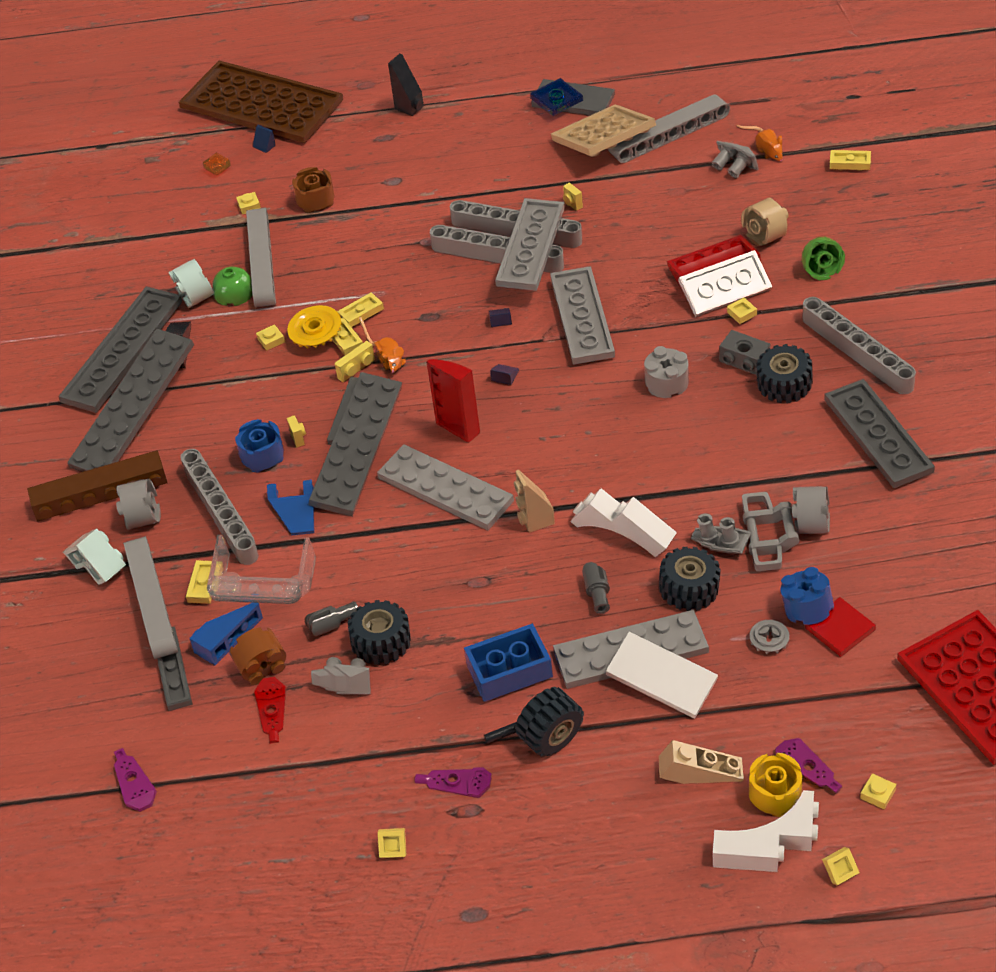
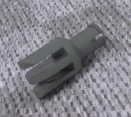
[582,562,610,614]
[304,601,358,636]

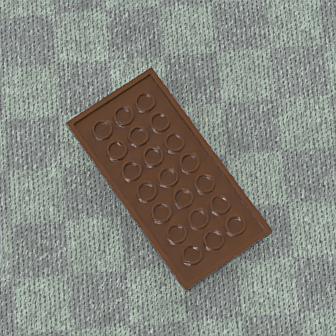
[178,60,343,143]

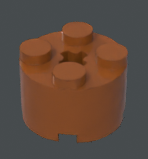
[292,167,335,213]
[229,627,286,685]

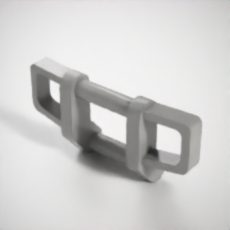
[742,492,799,571]

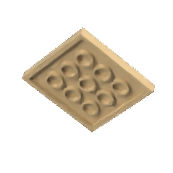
[551,104,656,156]

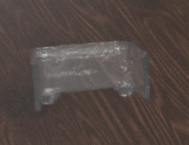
[207,535,316,604]

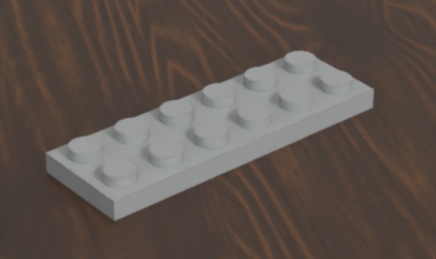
[495,198,564,291]
[550,266,615,364]
[377,444,514,531]
[553,610,709,689]

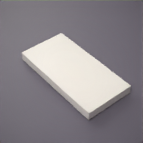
[678,250,772,317]
[606,632,718,719]

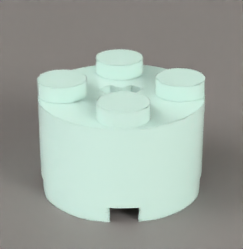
[168,259,214,308]

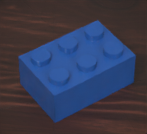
[464,623,553,702]

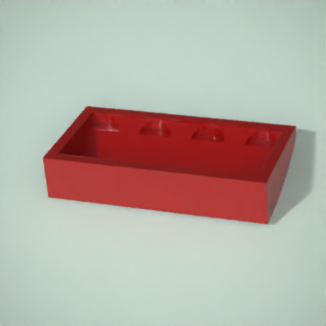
[667,235,761,289]
[426,359,480,443]

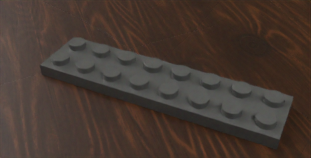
[58,286,182,413]
[67,329,194,472]
[309,372,402,517]

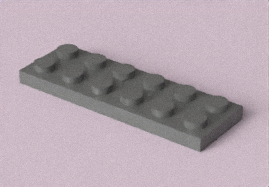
[824,379,935,488]

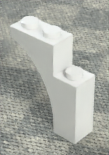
[570,488,677,557]
[713,790,819,872]

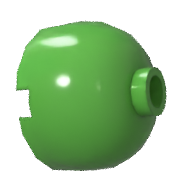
[801,237,845,280]
[212,267,253,306]

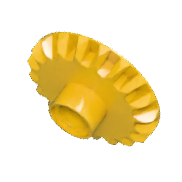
[287,305,342,349]

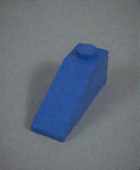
[189,601,263,666]

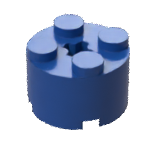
[235,419,284,473]
[780,567,834,625]

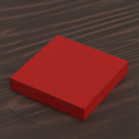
[805,597,876,657]

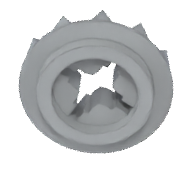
[750,620,789,654]

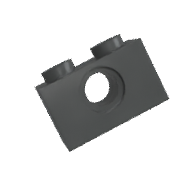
[719,330,771,375]

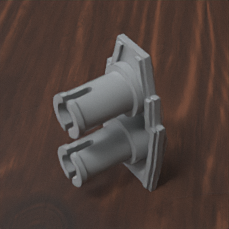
[711,141,759,178]
[691,513,751,554]
[311,657,371,695]

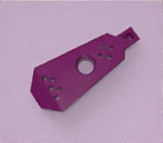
[775,738,842,793]
[114,748,157,812]
[415,767,492,798]

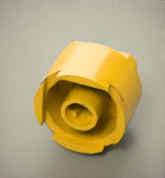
[749,753,803,817]

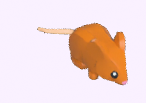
[737,125,783,161]
[359,317,406,373]

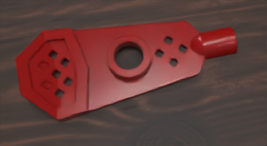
[254,677,286,744]

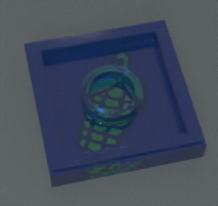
[530,78,583,116]

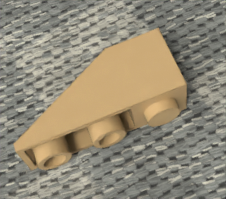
[514,470,555,533]
[659,740,744,784]

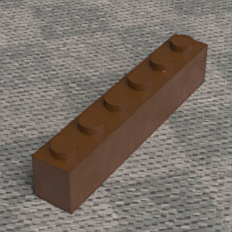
[27,450,168,521]

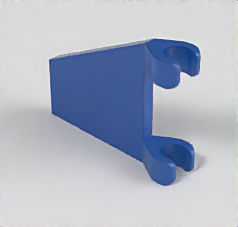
[267,480,315,536]

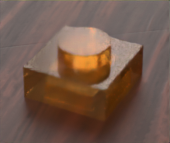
[203,152,231,175]

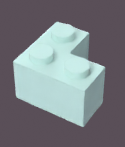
[63,529,126,585]

